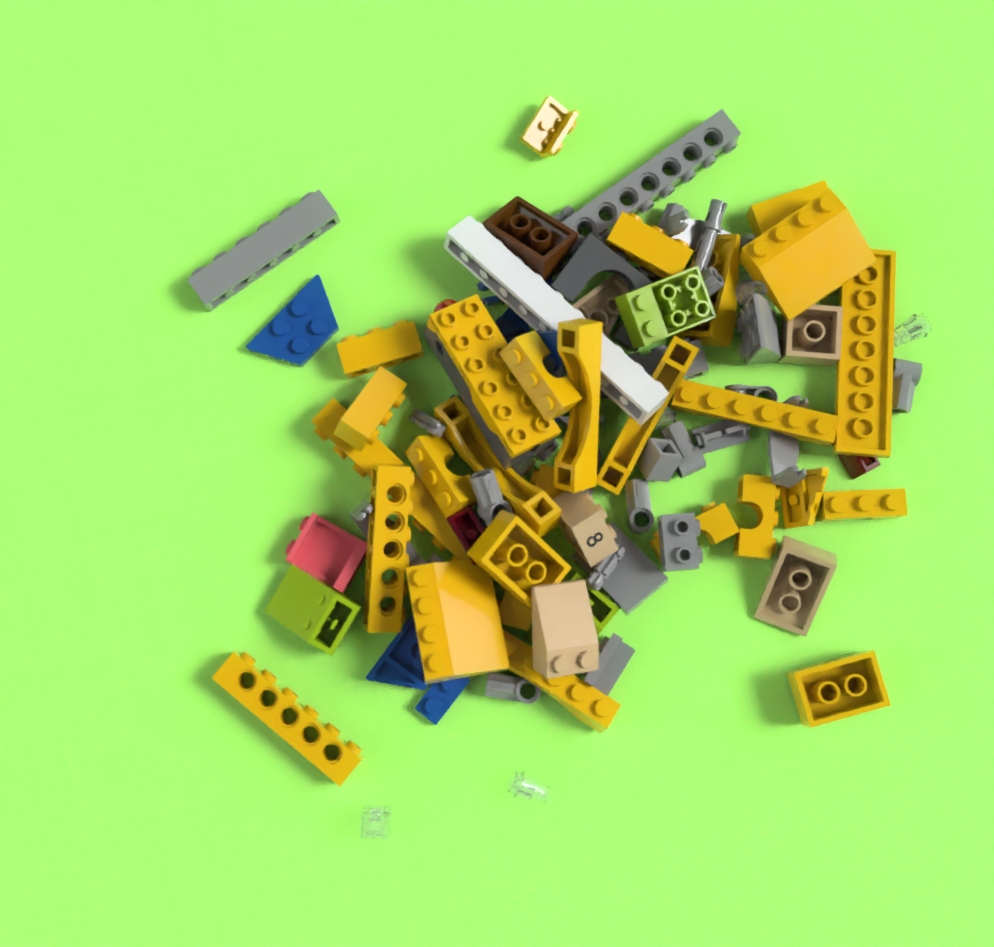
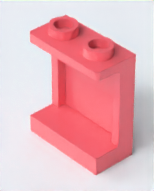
[285,513,367,593]

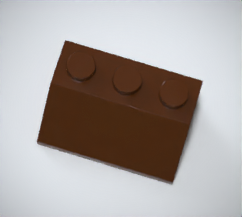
[482,195,579,282]

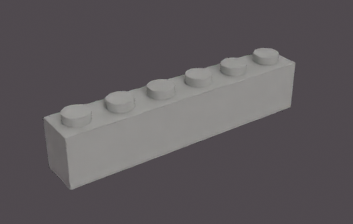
[187,189,340,312]

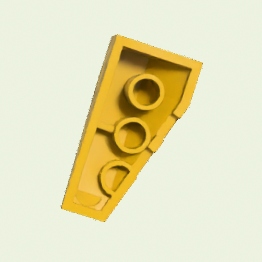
[672,234,740,347]

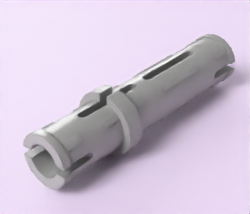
[690,199,728,273]

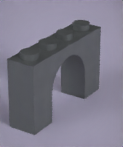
[549,233,653,352]

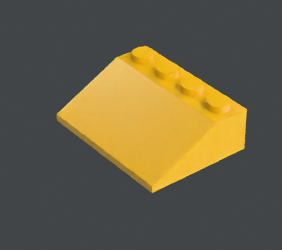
[739,188,877,322]
[406,560,510,684]

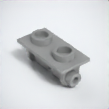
[691,420,750,454]

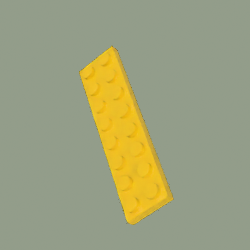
[833,249,896,459]

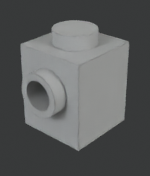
[636,438,683,482]

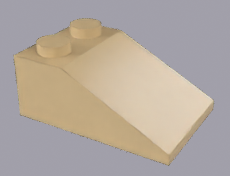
[754,535,837,637]
[531,579,599,679]

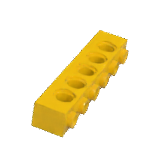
[363,463,414,633]
[212,651,364,786]

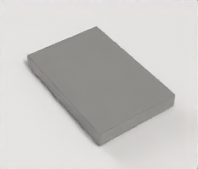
[571,522,668,616]

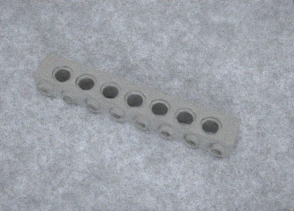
[561,109,741,258]

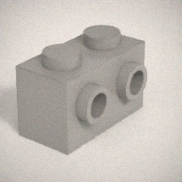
[657,513,703,572]

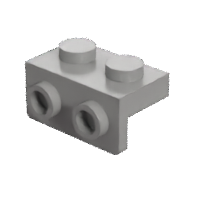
[582,633,635,696]

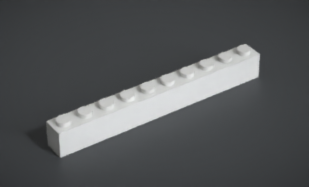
[444,215,669,426]

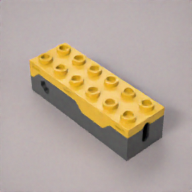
[423,294,561,470]

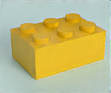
[466,510,572,609]
[786,650,891,728]

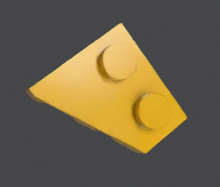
[780,467,829,529]

